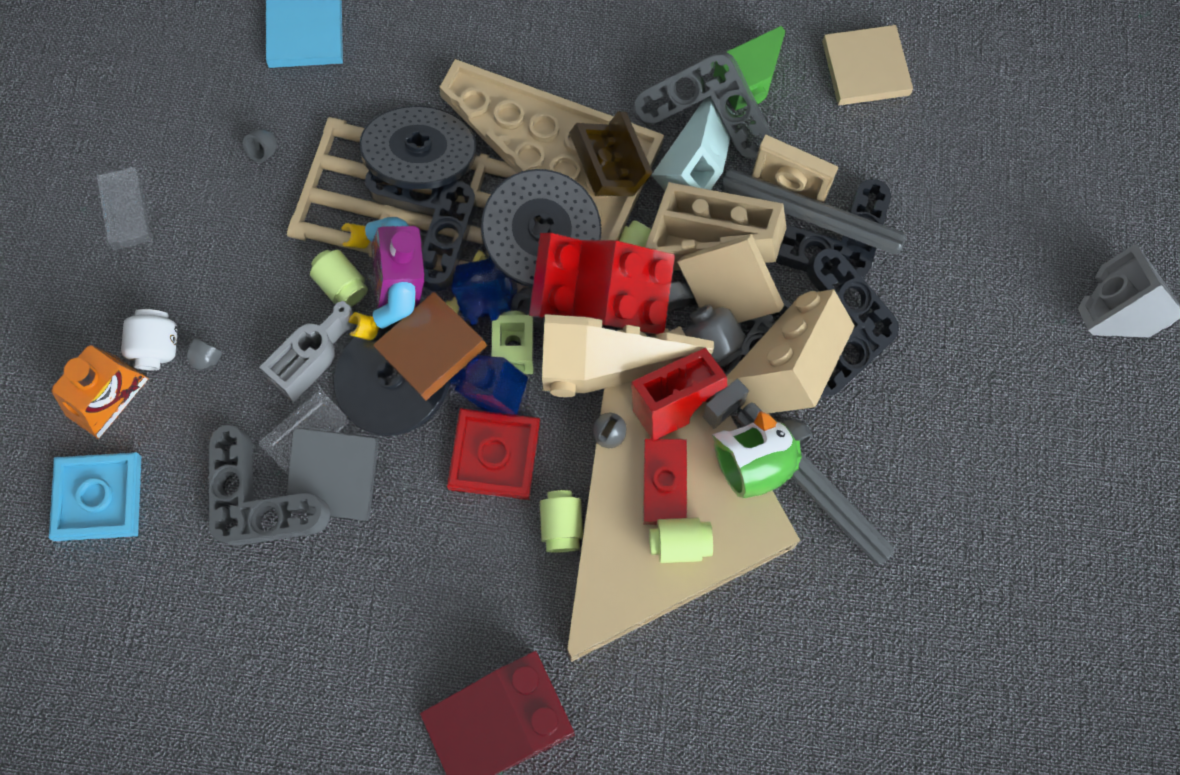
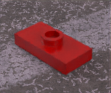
[643,439,687,525]

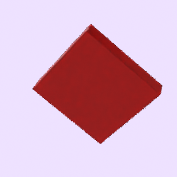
[447,408,540,500]

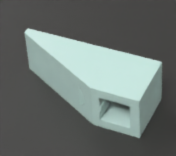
[652,96,734,191]

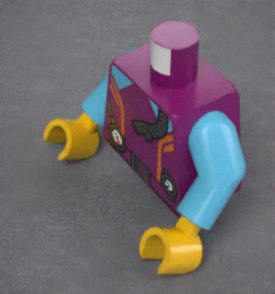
[341,217,424,340]

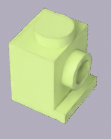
[491,311,534,374]

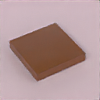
[373,292,487,401]

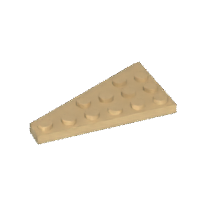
[440,59,664,241]

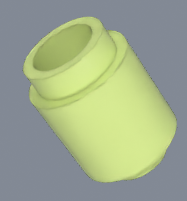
[310,250,368,307]
[540,490,583,553]
[649,518,713,563]

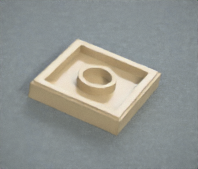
[822,25,913,106]
[752,135,839,203]
[677,234,784,323]

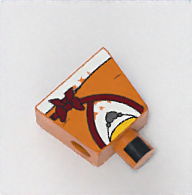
[51,345,148,439]

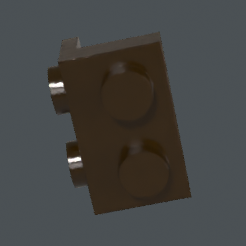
[569,111,652,196]

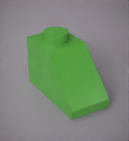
[713,26,785,111]

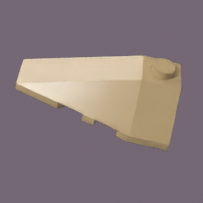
[542,314,714,397]

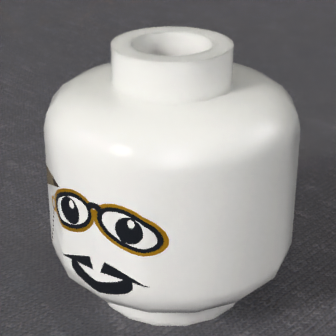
[121,309,177,370]

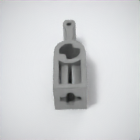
[259,301,355,403]

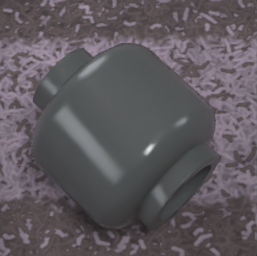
[685,304,745,367]

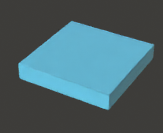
[266,0,343,68]
[49,452,141,541]

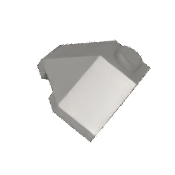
[1078,243,1180,338]

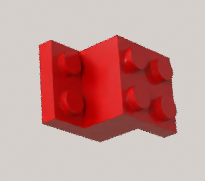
[529,233,675,335]

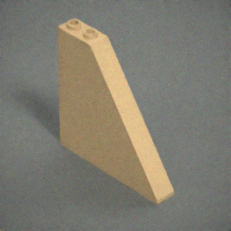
[567,326,800,662]

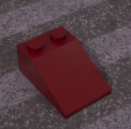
[420,651,575,775]

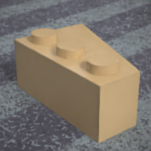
[645,182,786,271]
[727,289,855,413]

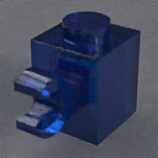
[452,259,518,325]
[450,355,528,415]

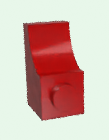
[631,347,727,441]

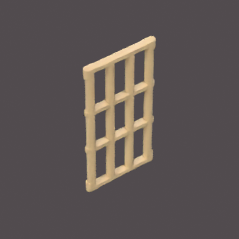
[287,117,537,292]

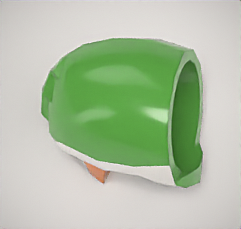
[712,411,802,498]

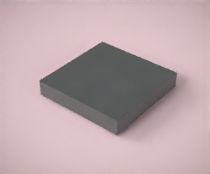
[286,427,379,521]

